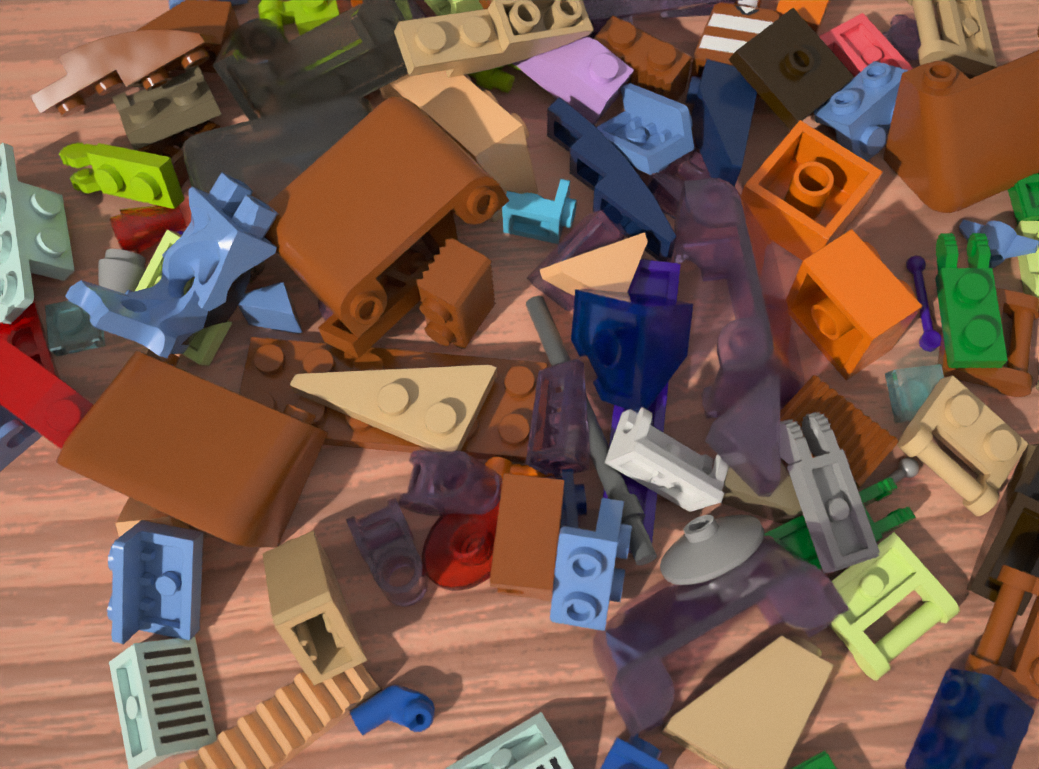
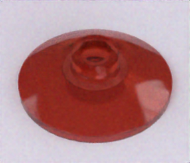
[422,494,501,591]

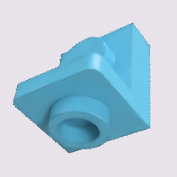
[502,179,577,244]

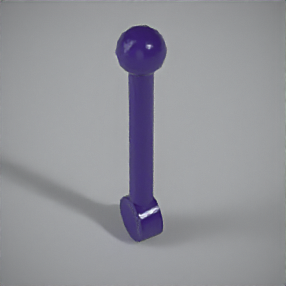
[906,255,941,352]

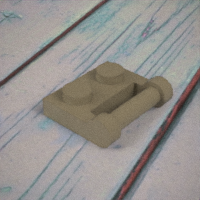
[112,66,222,150]

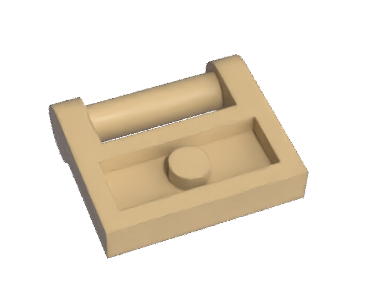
[907,0,997,76]
[897,375,1029,516]

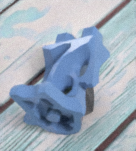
[65,172,278,358]

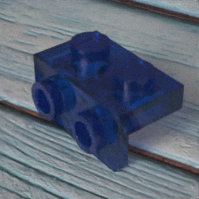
[905,668,1035,769]

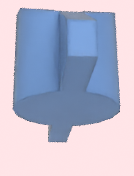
[959,219,1039,268]

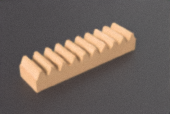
[179,663,381,769]

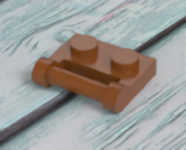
[936,287,1039,397]
[964,564,1039,699]

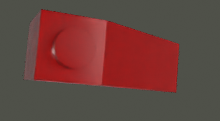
[0,336,93,450]

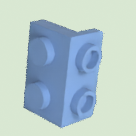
[814,62,908,161]
[596,83,694,175]
[550,498,632,631]
[107,520,203,644]

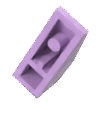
[513,36,634,125]

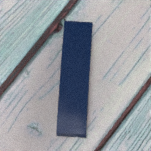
[547,97,677,262]

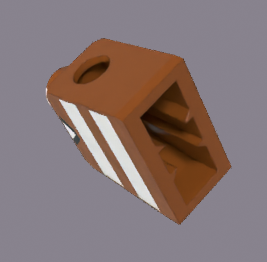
[688,0,780,99]

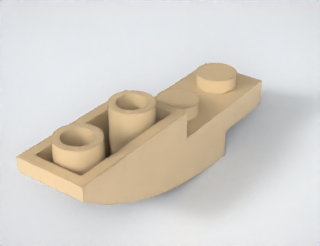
[394,0,593,78]

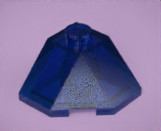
[571,289,693,413]

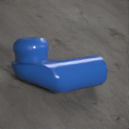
[349,685,435,736]

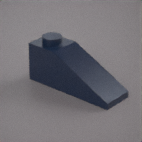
[685,59,757,202]

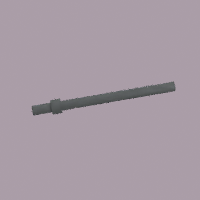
[526,296,657,565]

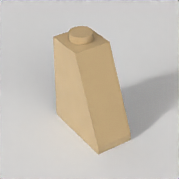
[262,531,367,686]
[661,636,834,769]

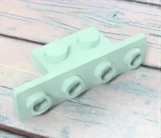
[0,143,75,324]

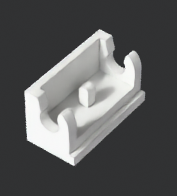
[605,407,729,512]

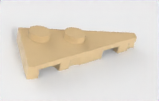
[290,365,497,461]

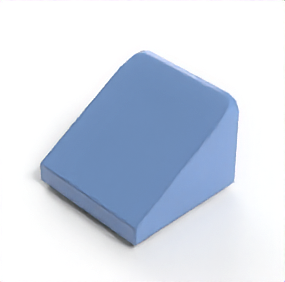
[238,282,302,334]

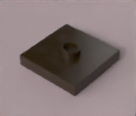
[729,8,854,131]

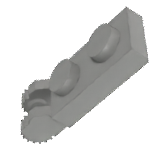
[774,412,880,573]

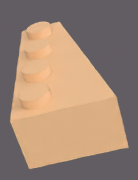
[371,45,538,222]

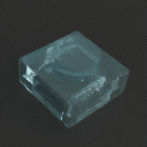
[45,300,105,357]
[885,364,944,424]

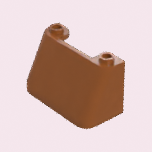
[883,25,1039,213]
[265,96,509,338]
[56,349,328,548]

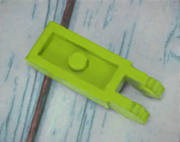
[59,142,185,209]

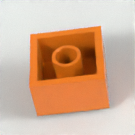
[735,120,883,261]
[782,229,922,381]

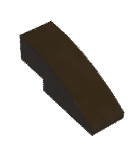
[967,444,1039,616]

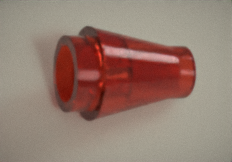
[109,205,187,254]

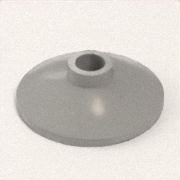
[660,515,764,585]

